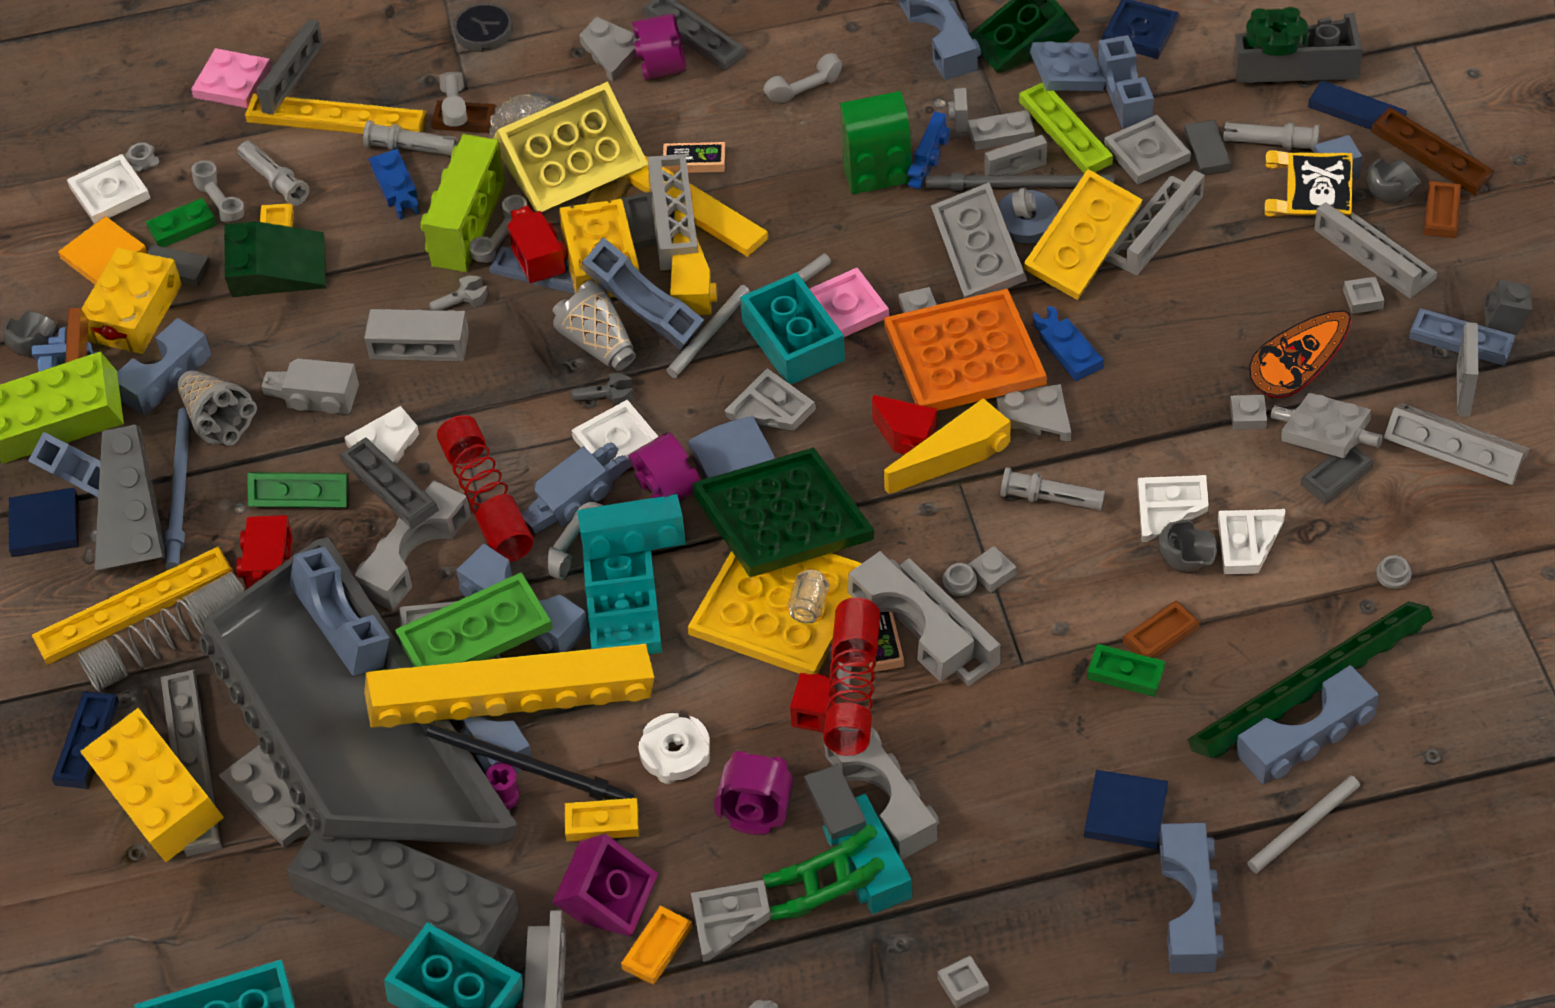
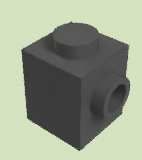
[1484,279,1532,335]

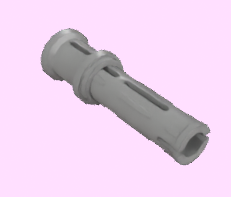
[363,120,458,156]
[1224,122,1320,152]
[237,140,310,206]
[1000,467,1105,512]

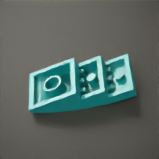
[583,550,662,654]

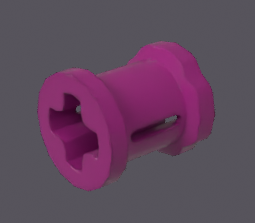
[485,763,520,809]

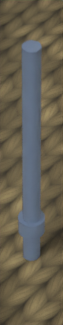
[164,408,191,570]

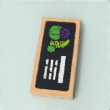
[663,142,726,173]
[868,612,904,673]

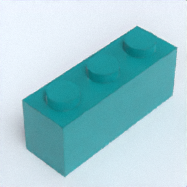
[577,494,686,561]
[822,794,912,915]

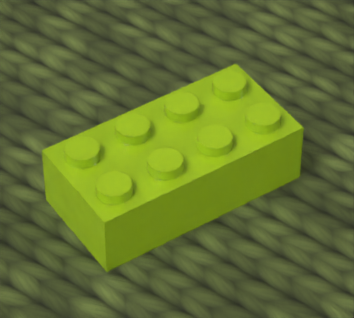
[421,134,506,272]
[0,351,124,464]

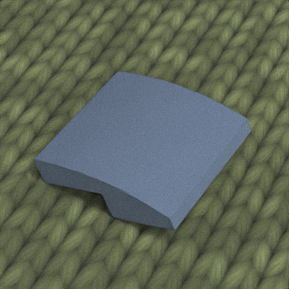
[688,416,775,479]

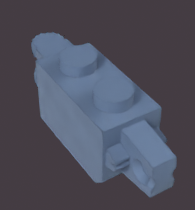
[521,442,631,534]

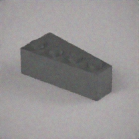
[1233,12,1362,83]
[94,424,166,573]

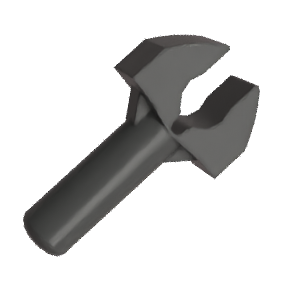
[571,373,634,407]

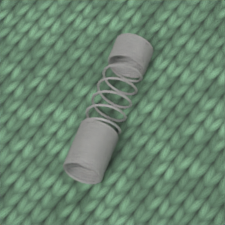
[78,572,245,692]

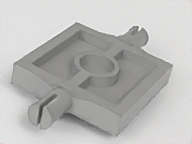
[1271,393,1383,458]

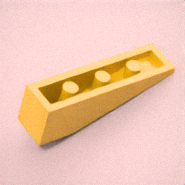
[670,209,717,315]
[884,398,1011,494]

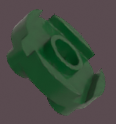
[1245,7,1308,56]

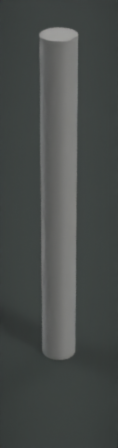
[667,285,750,378]
[1247,776,1360,873]

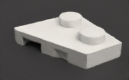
[345,406,419,463]
[1218,509,1285,574]

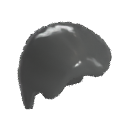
[1366,158,1422,204]
[2,311,58,357]
[1159,520,1217,572]

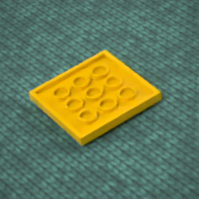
[688,551,862,674]

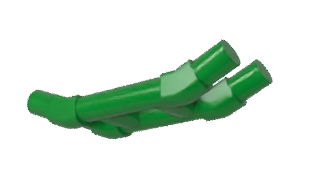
[763,825,885,921]

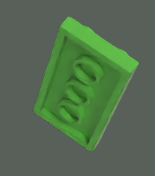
[395,572,553,667]

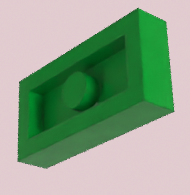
[145,198,216,247]
[1087,644,1166,697]

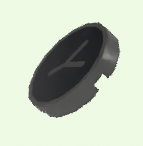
[453,3,513,51]

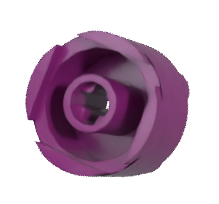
[632,13,686,81]
[628,432,700,502]
[714,751,794,835]

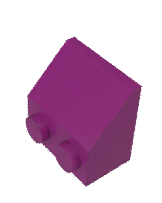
[552,834,658,936]

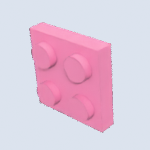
[191,48,271,108]
[810,267,889,337]

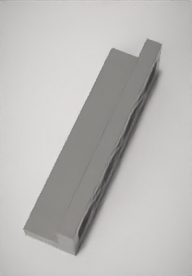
[648,154,698,271]
[1105,170,1205,276]
[1314,202,1437,299]
[1384,403,1530,485]
[893,558,1000,687]
[523,911,566,1008]

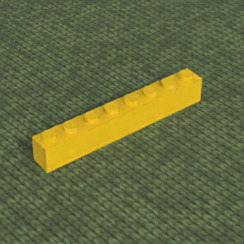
[364,644,654,728]

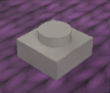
[948,88,968,132]
[1343,276,1385,314]
[899,287,936,313]
[1230,395,1267,430]
[968,546,1017,593]
[937,956,989,1008]

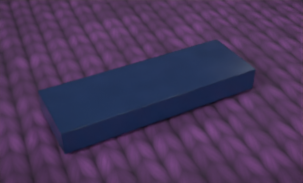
[1308,80,1407,130]
[52,691,119,789]

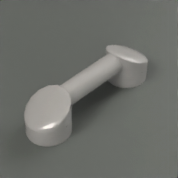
[764,53,842,103]
[439,72,467,126]
[191,160,245,222]
[469,195,527,262]
[548,502,604,580]

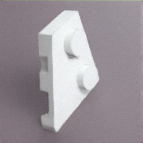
[1137,475,1209,542]

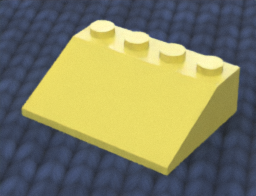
[493,82,648,213]

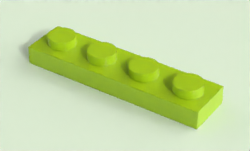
[1019,82,1113,174]

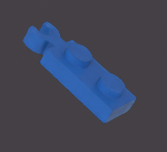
[908,111,950,189]
[368,149,420,220]
[1033,306,1104,381]

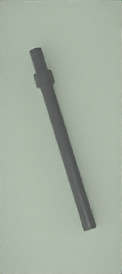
[926,172,1114,191]

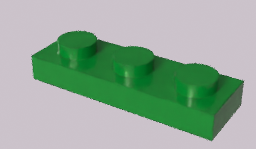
[247,472,349,507]

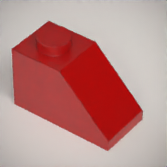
[872,395,938,455]

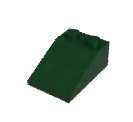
[969,0,1080,74]
[224,221,326,297]

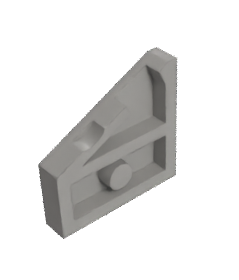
[579,17,640,81]
[724,368,816,431]
[995,384,1071,442]
[691,880,771,962]

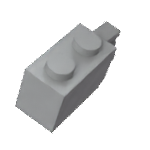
[261,358,359,414]

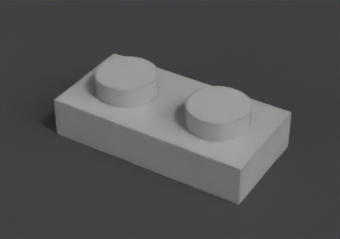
[968,110,1035,150]
[985,135,1047,175]

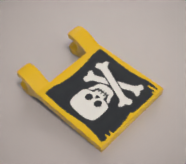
[1265,150,1353,217]

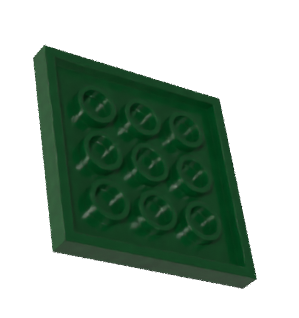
[692,447,874,578]

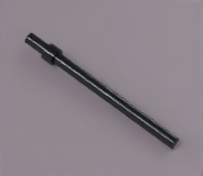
[426,723,635,801]

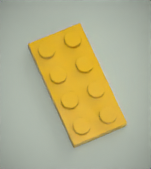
[1023,169,1143,300]

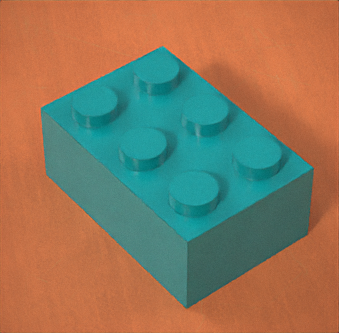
[740,272,845,385]
[384,922,523,1008]

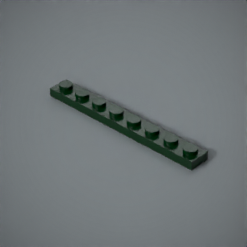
[1187,601,1434,758]

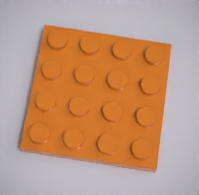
[884,288,1047,411]

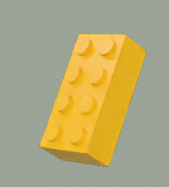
[80,708,224,863]

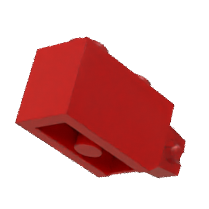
[507,206,568,284]
[236,515,293,590]

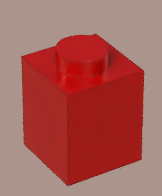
[790,672,836,733]

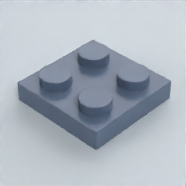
[1030,42,1106,91]

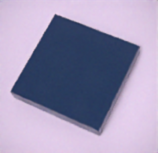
[1102,0,1179,59]
[9,487,79,557]
[1084,770,1168,849]

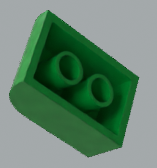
[840,91,912,195]

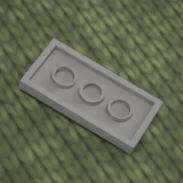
[931,182,1027,298]

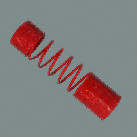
[437,415,534,562]
[823,597,880,756]

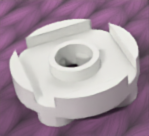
[638,713,710,784]

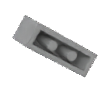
[364,309,469,361]

